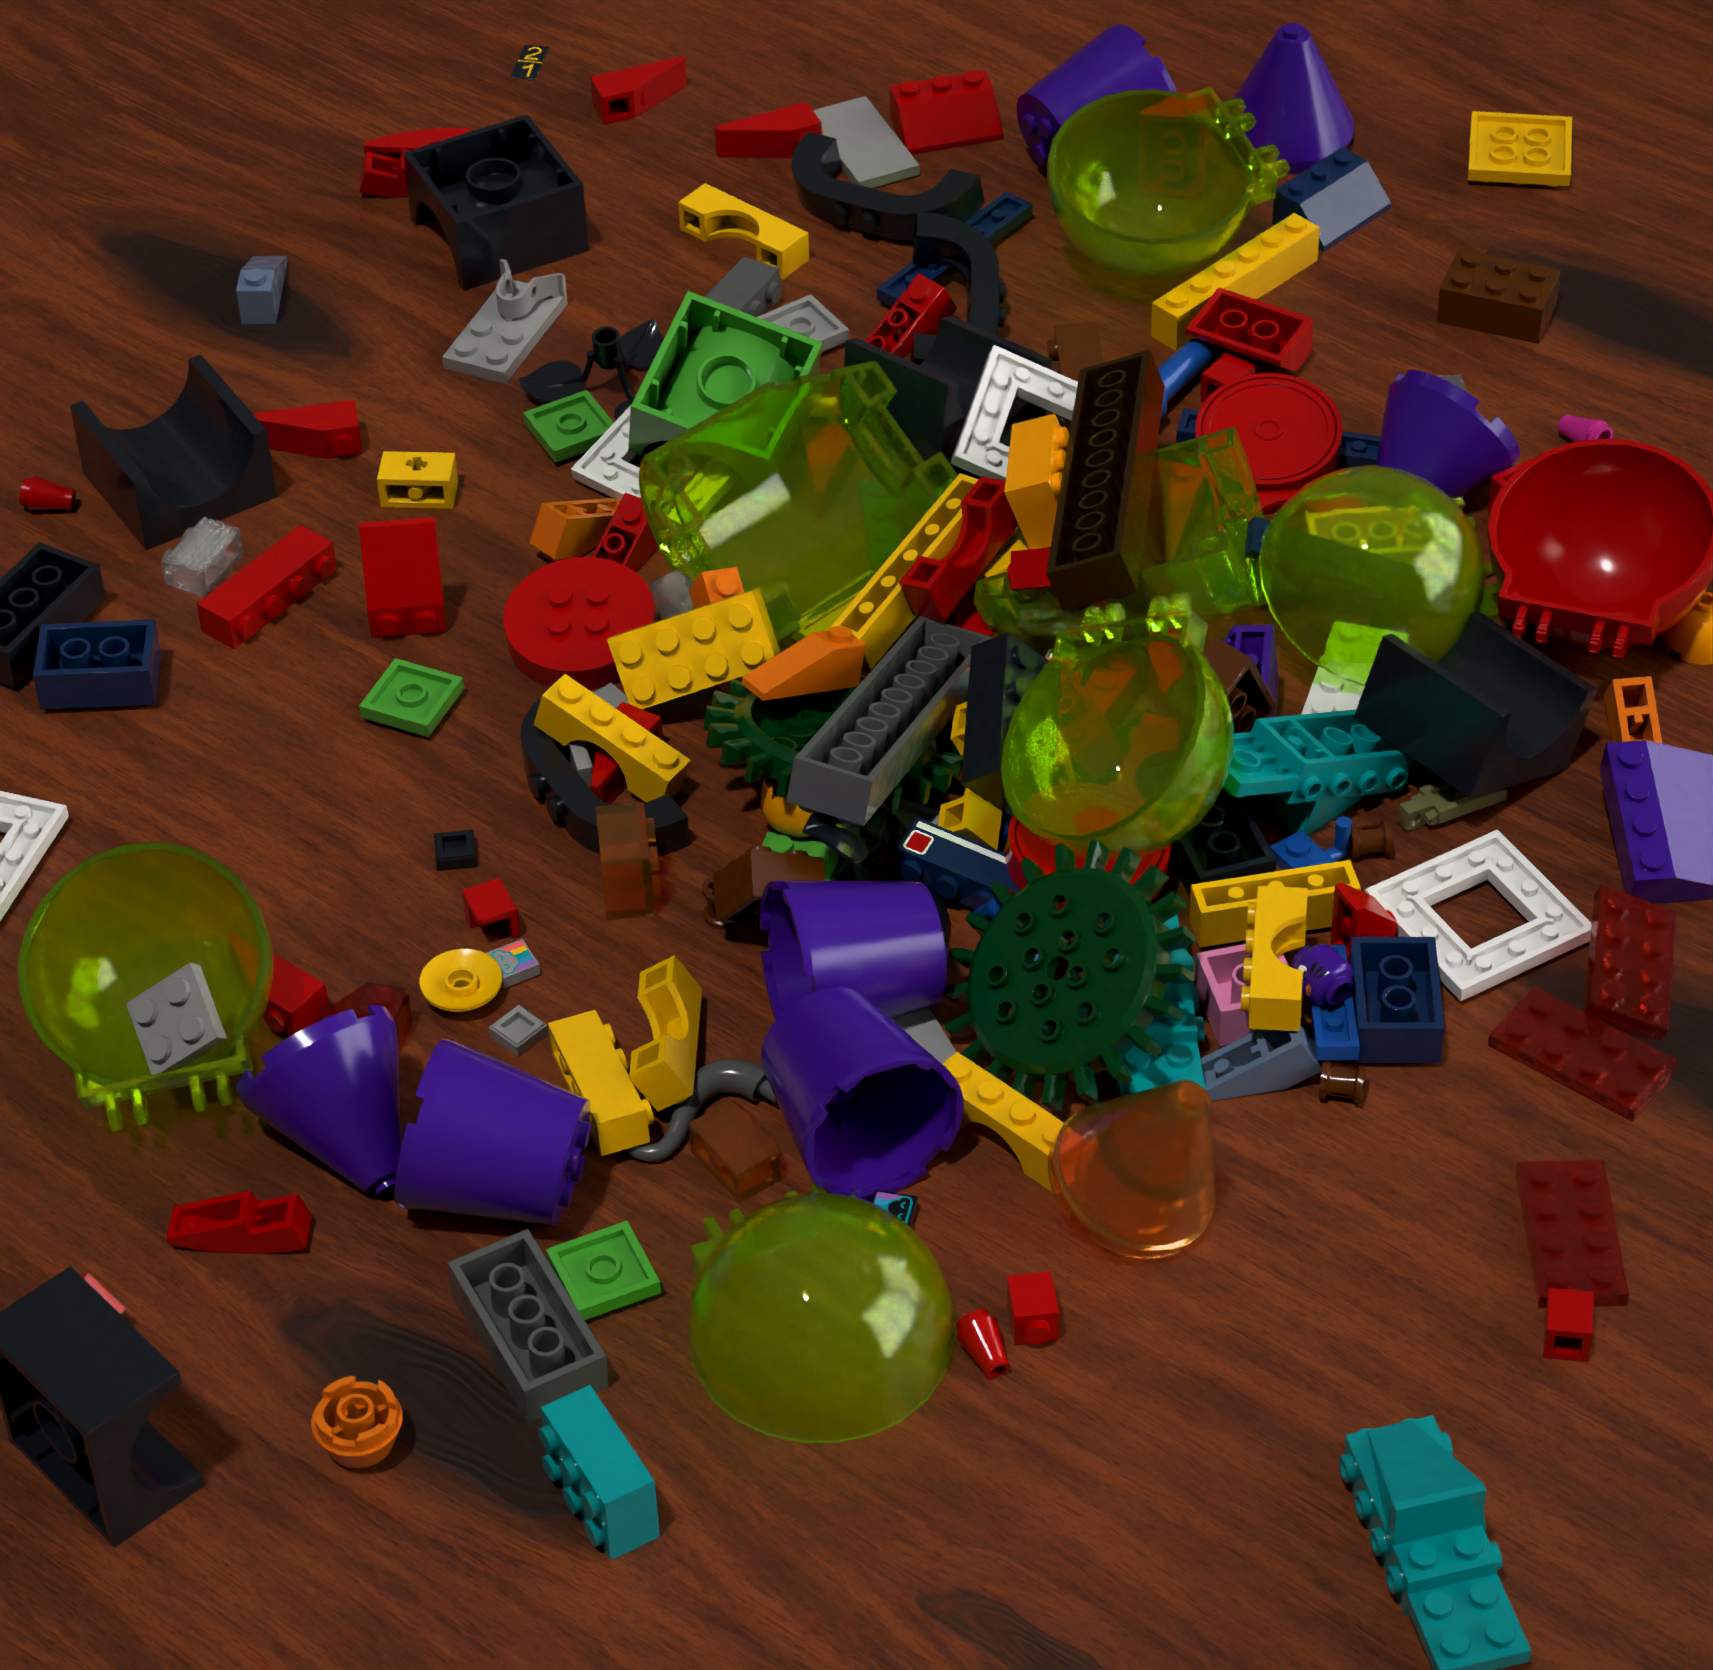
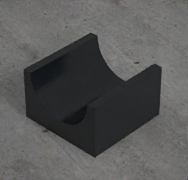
[403,114,589,291]
[839,316,1052,469]
[70,355,277,551]
[1354,612,1598,798]
[0,1266,205,1548]

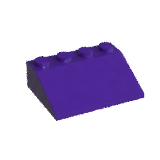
[1599,740,1713,906]

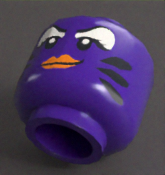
[1292,944,1353,1006]

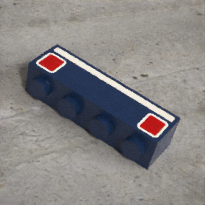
[893,817,1020,909]

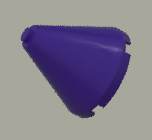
[1221,23,1354,174]
[1369,370,1520,504]
[236,1005,403,1196]

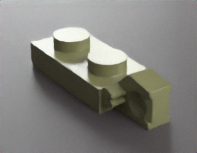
[1398,780,1508,831]

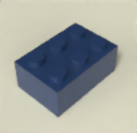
[33,619,162,710]
[1349,937,1444,1063]

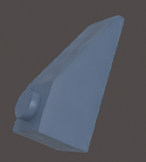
[236,256,288,324]
[1200,1025,1322,1102]

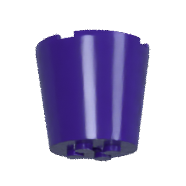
[1016,24,1177,186]
[760,880,948,1020]
[761,987,964,1201]
[394,1038,592,1226]

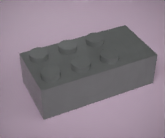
[447,1229,609,1423]

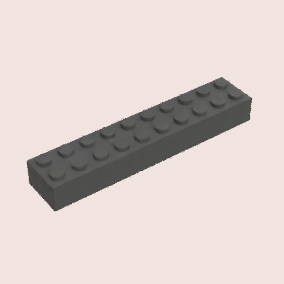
[786,616,993,826]

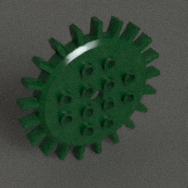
[703,678,963,811]
[944,840,1196,1112]

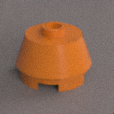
[311,1376,403,1468]

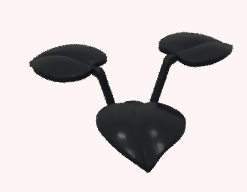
[519,319,664,421]
[803,805,949,943]

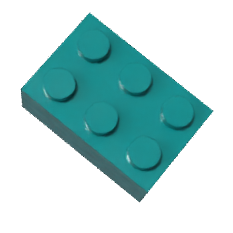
[538,1385,660,1560]

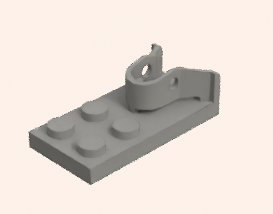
[442,259,568,384]

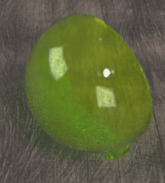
[1047,86,1291,279]
[1259,465,1501,686]
[1001,592,1234,860]
[18,842,274,1131]
[688,1184,954,1443]

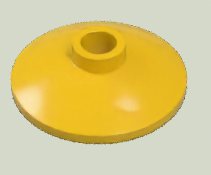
[419,949,502,1012]

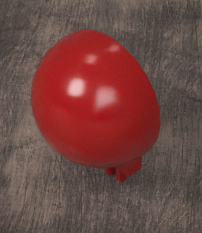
[1487,438,1713,661]

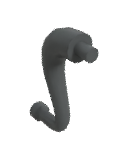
[622,1058,778,1162]

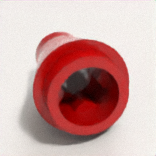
[19,475,76,511]
[956,1309,1010,1379]

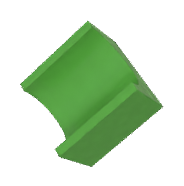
[628,291,823,503]

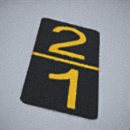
[511,44,549,79]

